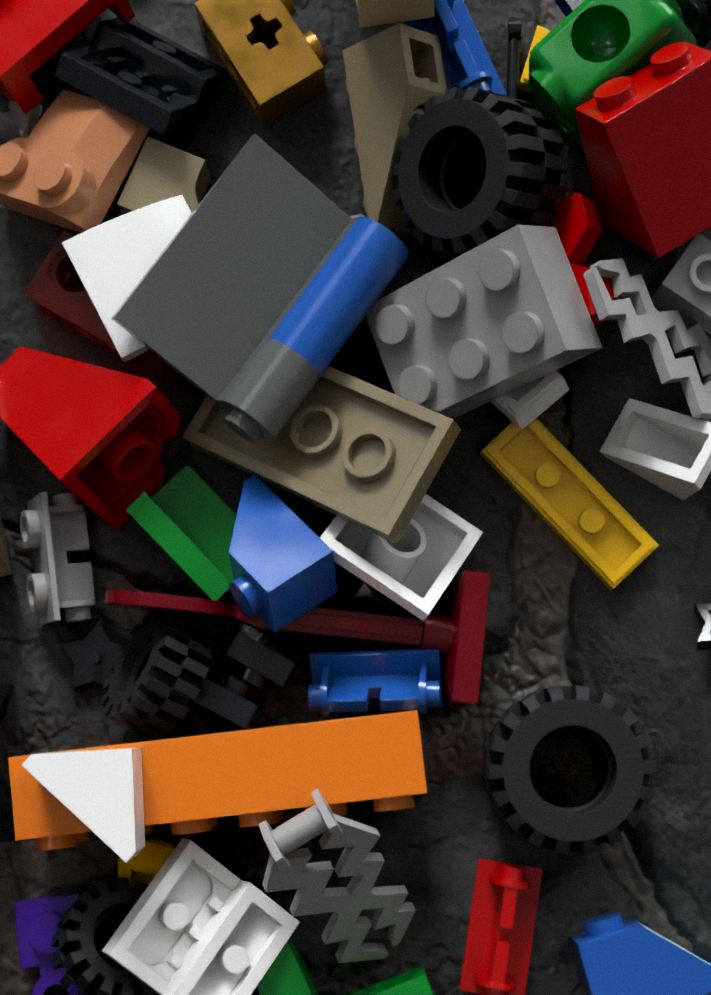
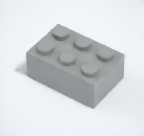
[366,225,603,419]

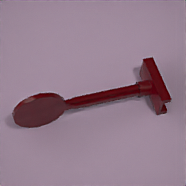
[104,570,491,704]

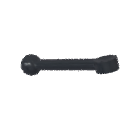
[506,17,522,99]

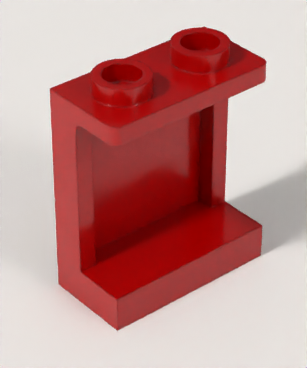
[0,0,135,115]

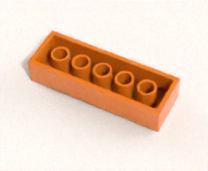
[8,710,427,851]

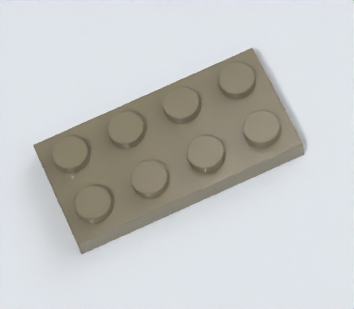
[182,366,461,544]

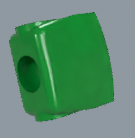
[528,0,698,151]

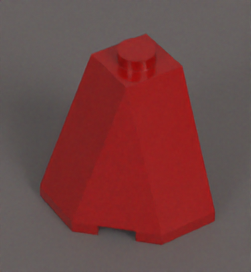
[0,346,182,532]

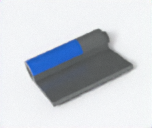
[111,134,409,443]

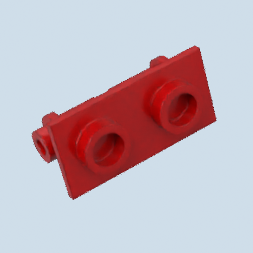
[459,858,543,995]

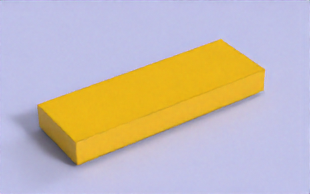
[480,418,659,590]

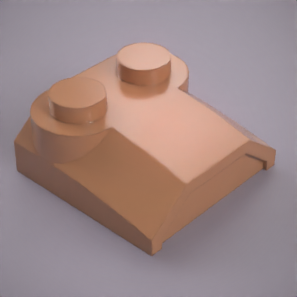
[0,90,150,233]

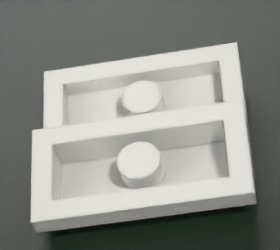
[62,195,192,362]
[102,838,300,995]

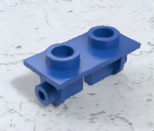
[405,0,507,96]
[308,649,443,717]

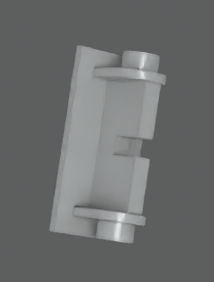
[20,492,96,627]

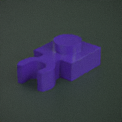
[14,891,83,995]

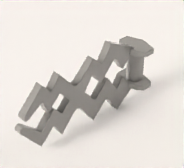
[583,259,711,422]
[258,788,416,963]

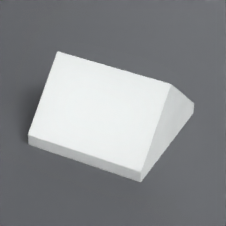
[320,494,483,621]

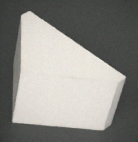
[599,398,711,501]
[21,747,145,863]

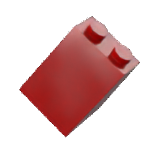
[575,42,711,258]

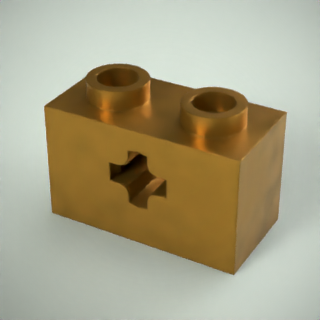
[194,0,329,127]

